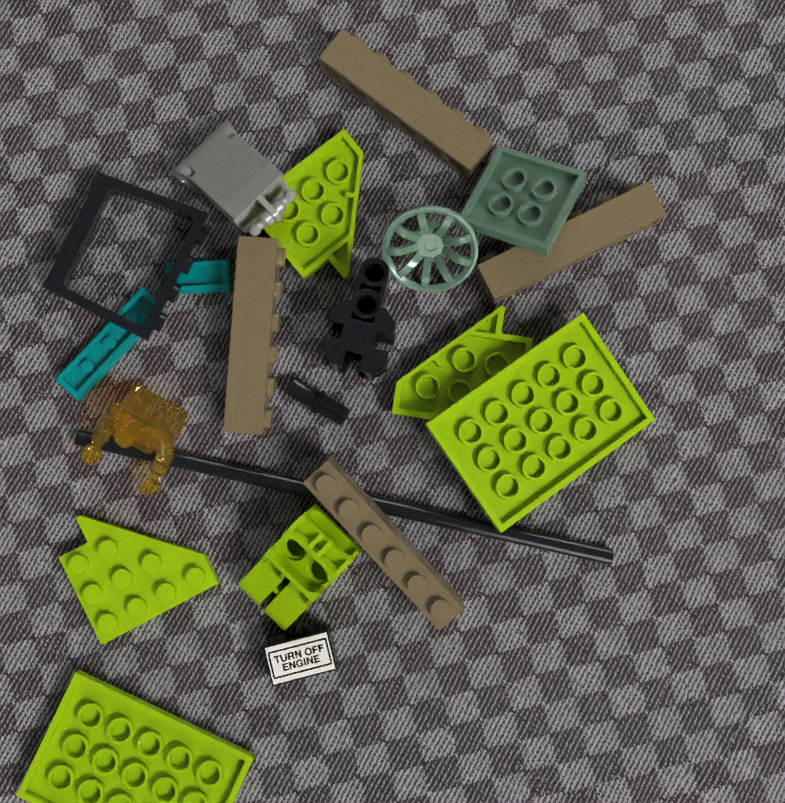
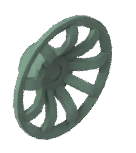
[381,205,479,293]

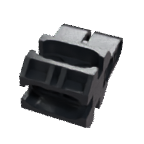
[321,257,396,381]

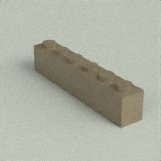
[319,29,493,180]
[475,181,667,306]
[223,236,286,435]
[303,455,464,631]

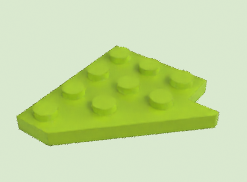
[263,129,364,282]
[392,306,533,420]
[58,515,220,645]

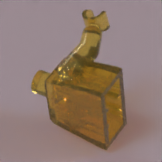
[81,384,189,496]

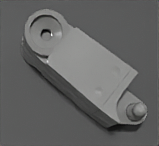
[171,118,296,236]

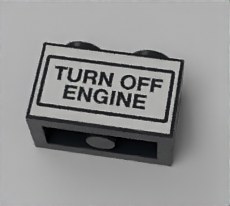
[263,623,339,687]

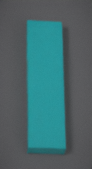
[54,287,167,402]

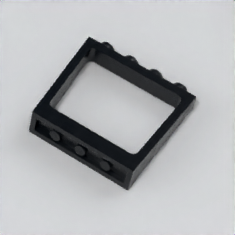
[43,172,209,342]

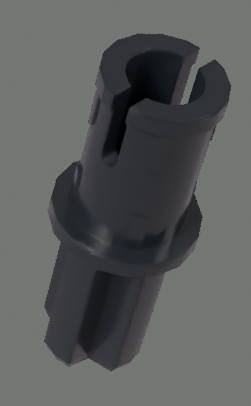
[287,378,350,425]

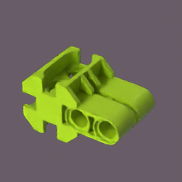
[238,504,363,631]

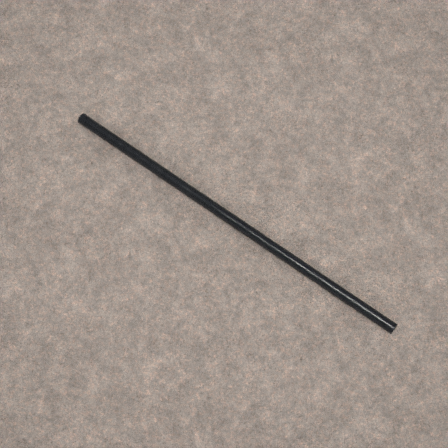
[75,430,614,565]

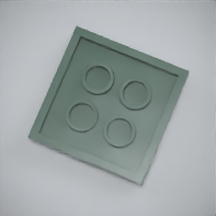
[459,145,587,256]

